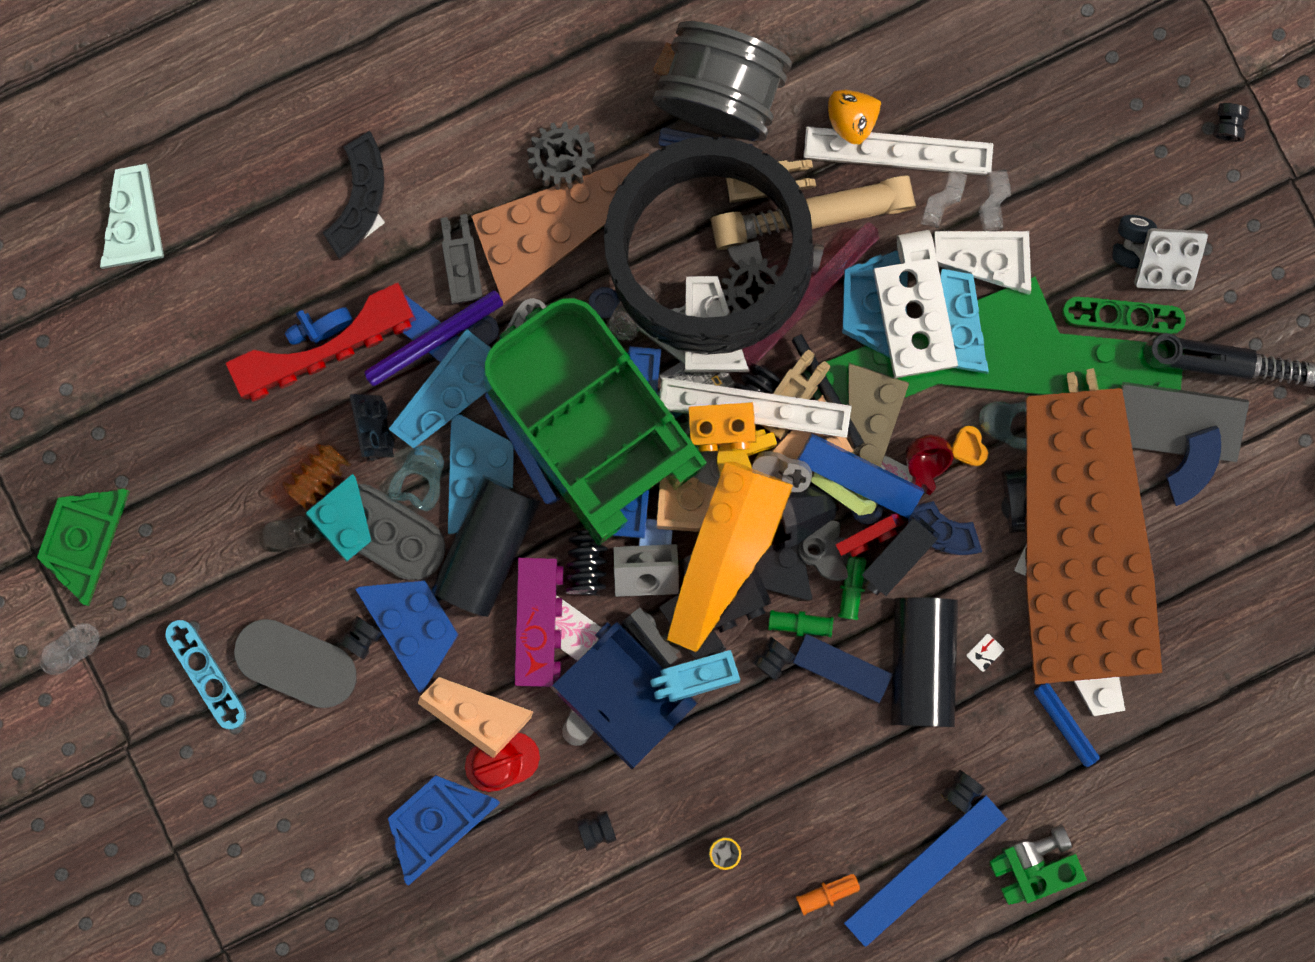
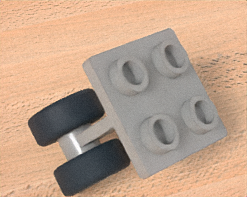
[1112,215,1208,290]

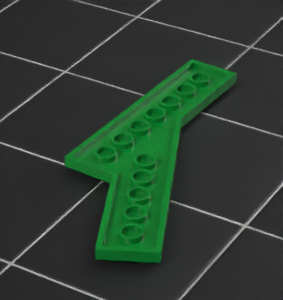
[803,277,1184,405]

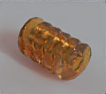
[282,443,352,510]

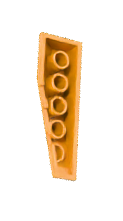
[667,462,793,652]

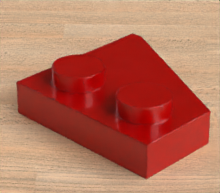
[836,513,907,558]

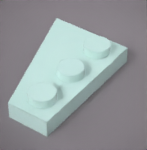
[100,164,164,269]

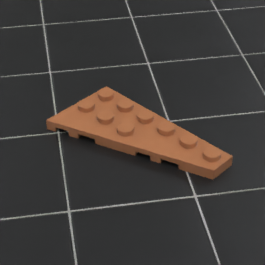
[471,153,649,305]

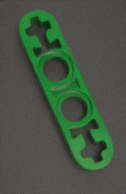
[1062,297,1186,335]

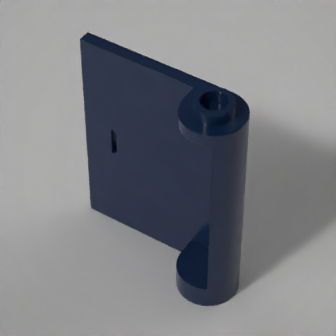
[550,622,698,769]

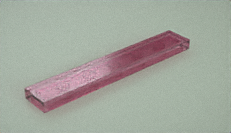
[742,222,879,371]

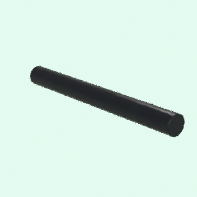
[791,334,865,449]

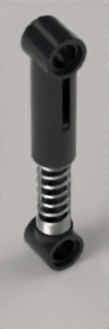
[1143,333,1315,390]

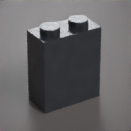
[862,513,940,596]
[678,555,772,633]

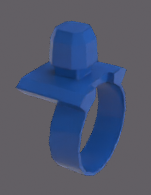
[285,307,353,345]

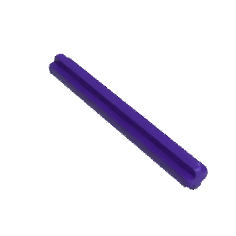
[364,291,503,386]

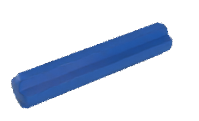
[1034,683,1099,767]

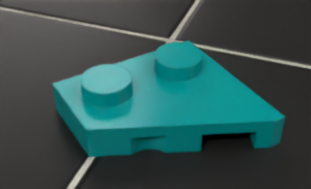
[305,474,371,562]

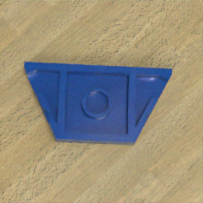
[355,581,459,693]
[388,775,500,886]

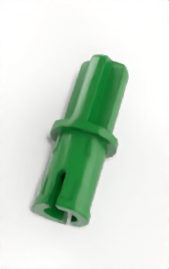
[838,556,866,620]

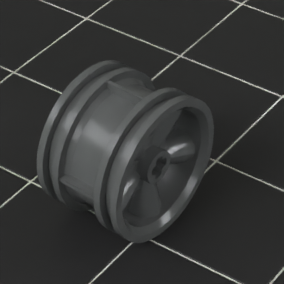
[652,21,792,141]

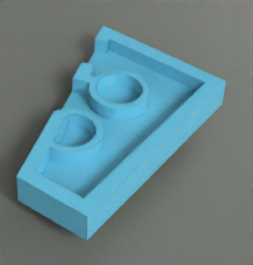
[940,269,989,374]

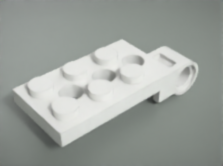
[873,230,958,379]

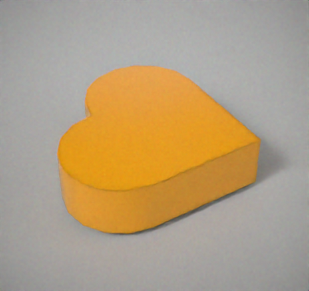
[952,426,988,467]

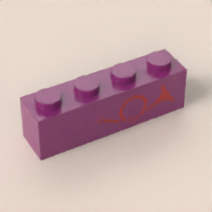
[515,558,563,687]

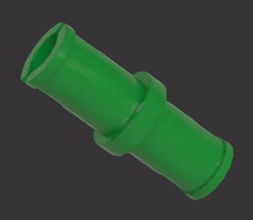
[768,610,834,638]

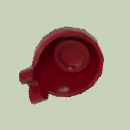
[906,434,954,495]

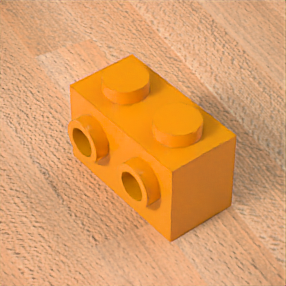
[689,402,757,452]

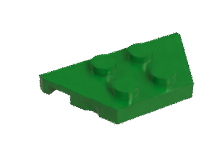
[37,489,130,606]

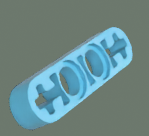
[166,620,246,729]

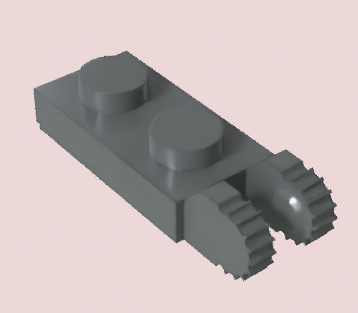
[441,214,483,305]

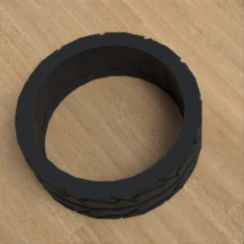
[604,137,814,354]

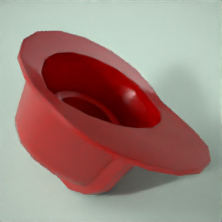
[465,733,540,792]

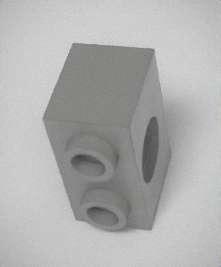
[614,544,679,597]

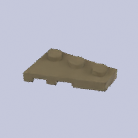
[848,362,909,467]

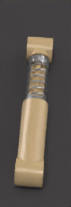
[710,176,916,250]

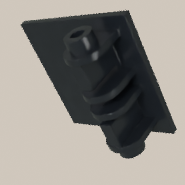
[350,394,394,462]

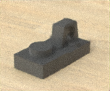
[622,608,682,669]

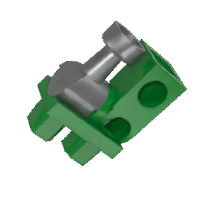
[989,825,1087,905]

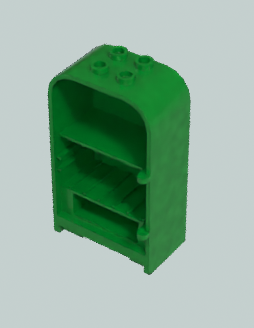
[484,298,707,545]

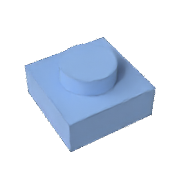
[639,519,672,546]

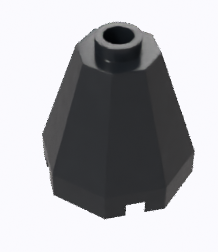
[773,486,839,552]

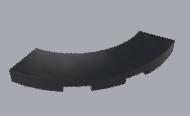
[322,131,385,260]

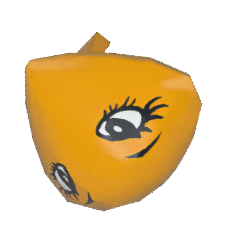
[828,90,881,144]

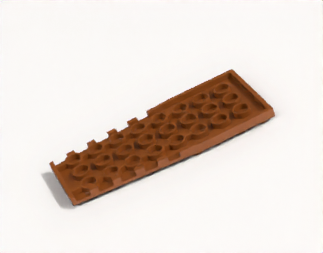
[1025,388,1162,684]

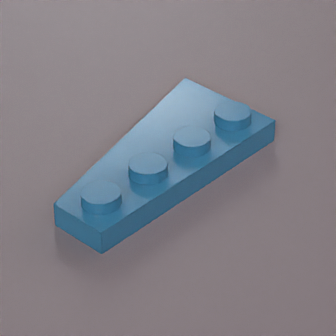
[389,329,491,448]

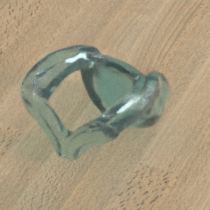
[979,401,1026,450]
[388,445,444,511]

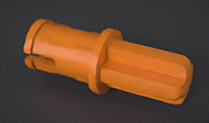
[796,874,860,915]

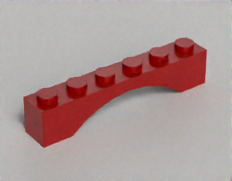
[226,282,416,402]

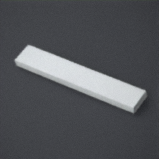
[803,127,993,176]
[659,378,852,438]

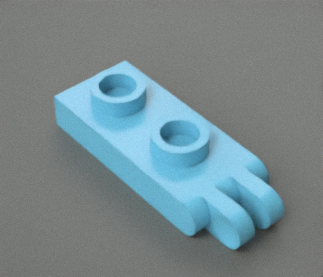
[650,650,740,702]

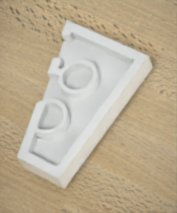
[685,276,749,372]

